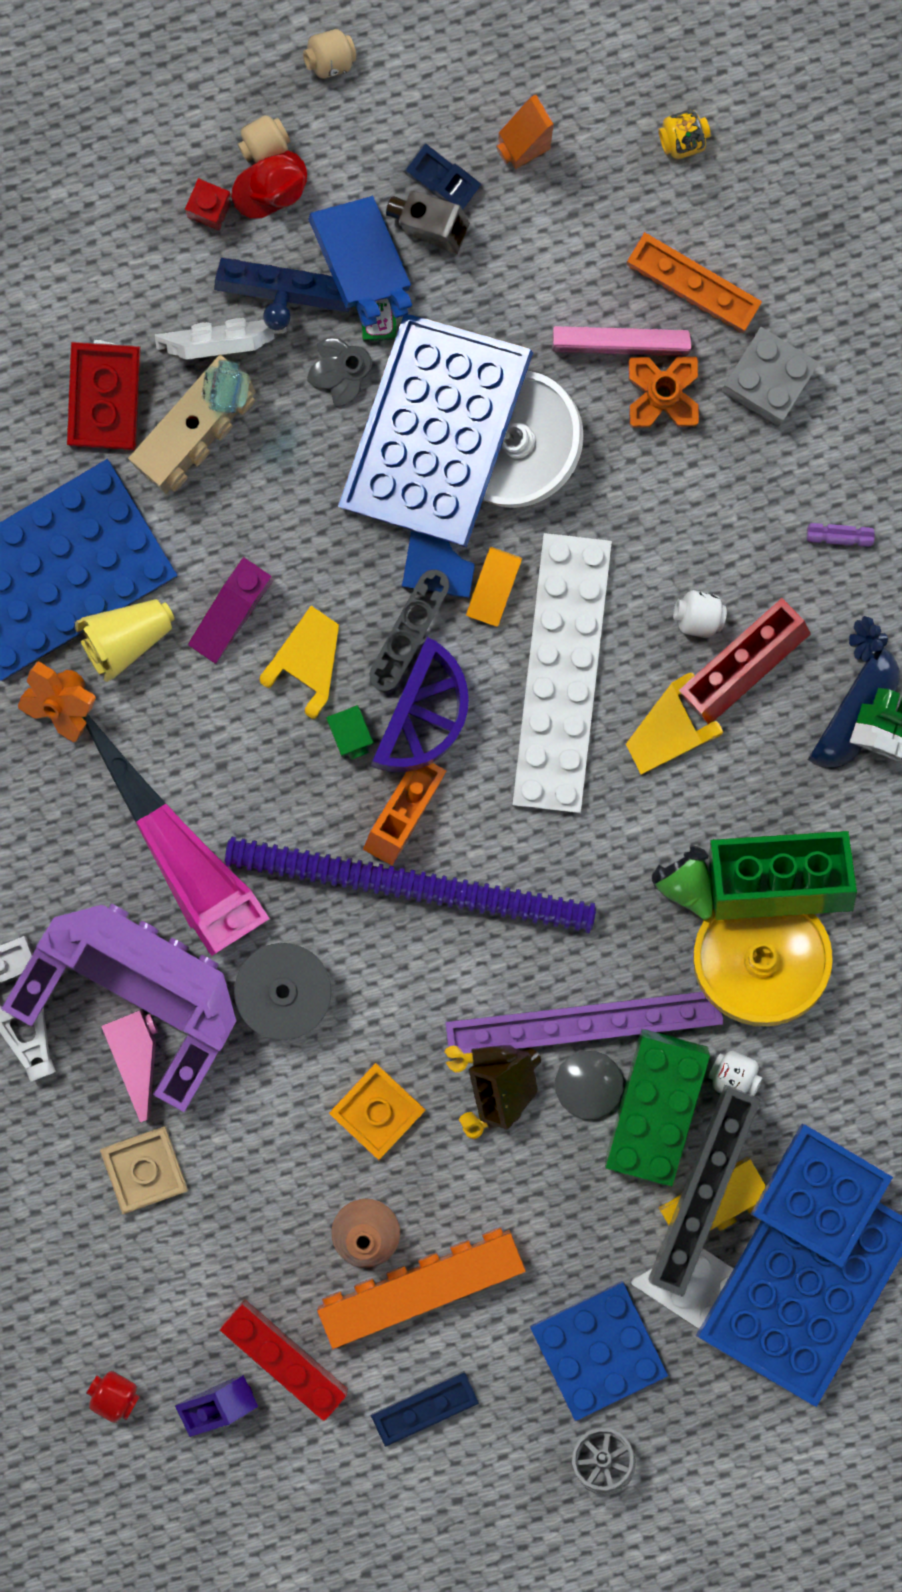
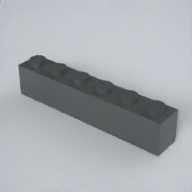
[648,1085,761,1297]

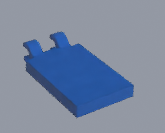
[308,196,412,327]

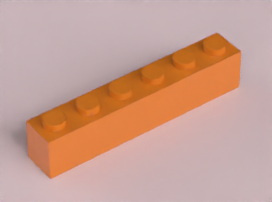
[317,1227,526,1349]

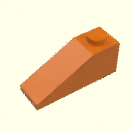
[496,94,554,170]
[363,763,447,866]

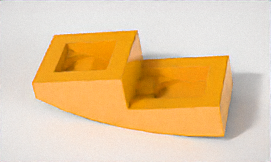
[466,546,522,627]

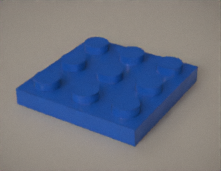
[750,1124,893,1268]
[530,1281,668,1421]

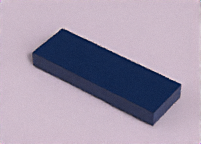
[371,1371,479,1447]

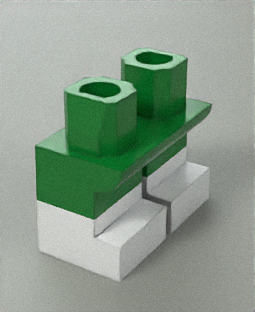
[850,688,902,762]

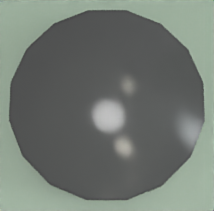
[555,1051,623,1119]

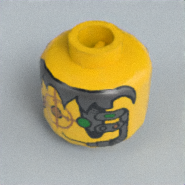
[658,109,711,160]

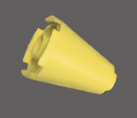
[74,599,175,682]

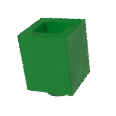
[326,705,374,760]

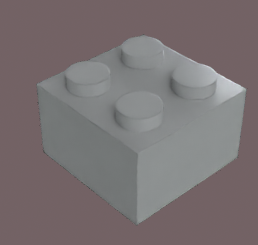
[721,327,819,427]

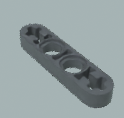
[369,569,449,691]

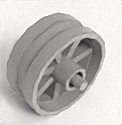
[572,1428,636,1495]

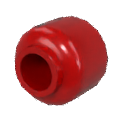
[86,1371,140,1423]

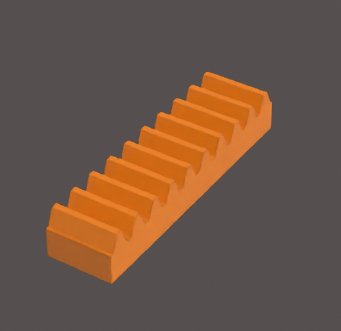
[626,232,762,334]

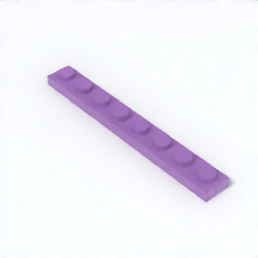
[445,992,723,1053]

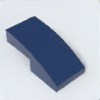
[403,143,482,210]

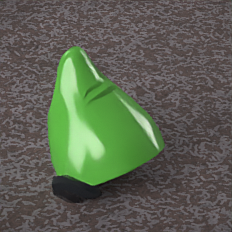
[652,845,713,920]

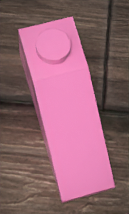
[101,1009,158,1123]

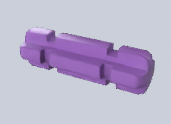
[807,523,875,547]

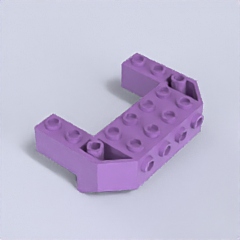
[1,903,236,1112]

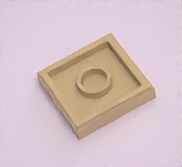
[100,1126,188,1215]

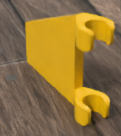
[259,606,339,719]
[626,673,723,775]

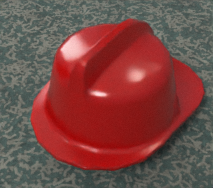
[231,150,307,218]

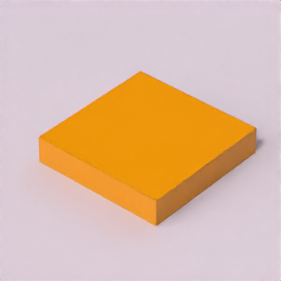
[329,1063,426,1160]

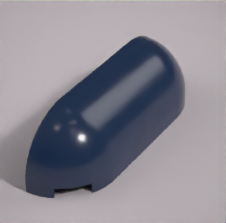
[807,647,900,768]

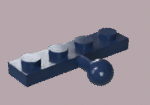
[214,257,350,331]

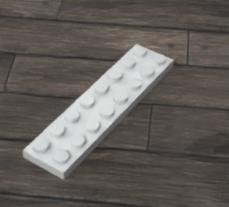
[512,533,612,813]

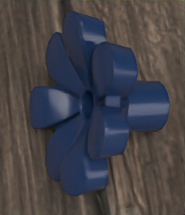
[849,616,888,662]

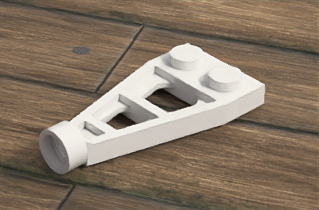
[0,936,56,1082]

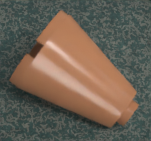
[331,1198,400,1268]

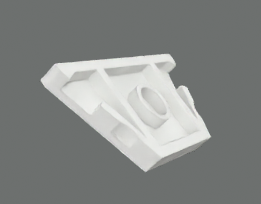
[155,318,287,359]
[631,1248,734,1329]

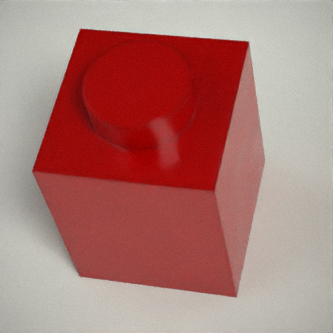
[185,178,232,231]

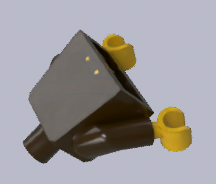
[444,1045,541,1139]

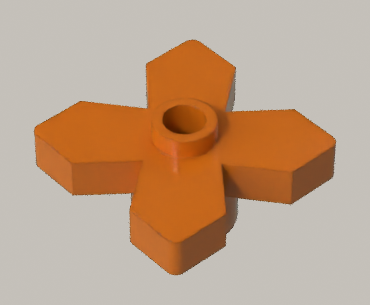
[628,357,699,428]
[18,661,96,743]

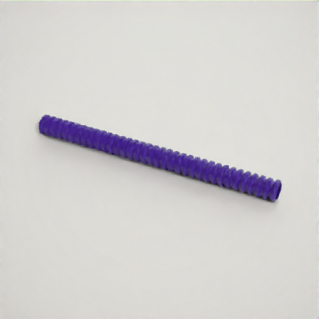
[224,836,596,933]

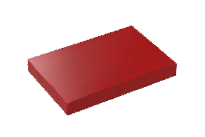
[67,342,141,450]

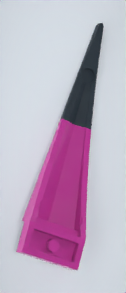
[83,714,270,956]

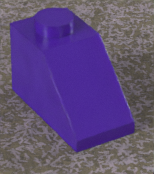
[175,1375,259,1437]

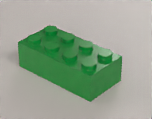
[709,831,857,920]
[605,1029,710,1187]

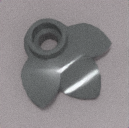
[307,338,372,406]

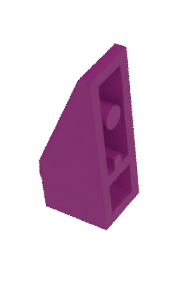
[187,557,274,664]

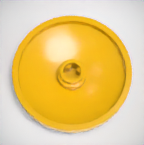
[693,909,833,1026]

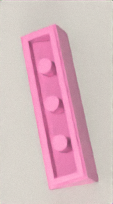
[553,326,691,356]

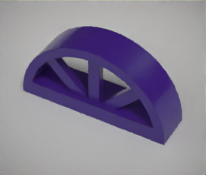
[370,637,469,772]

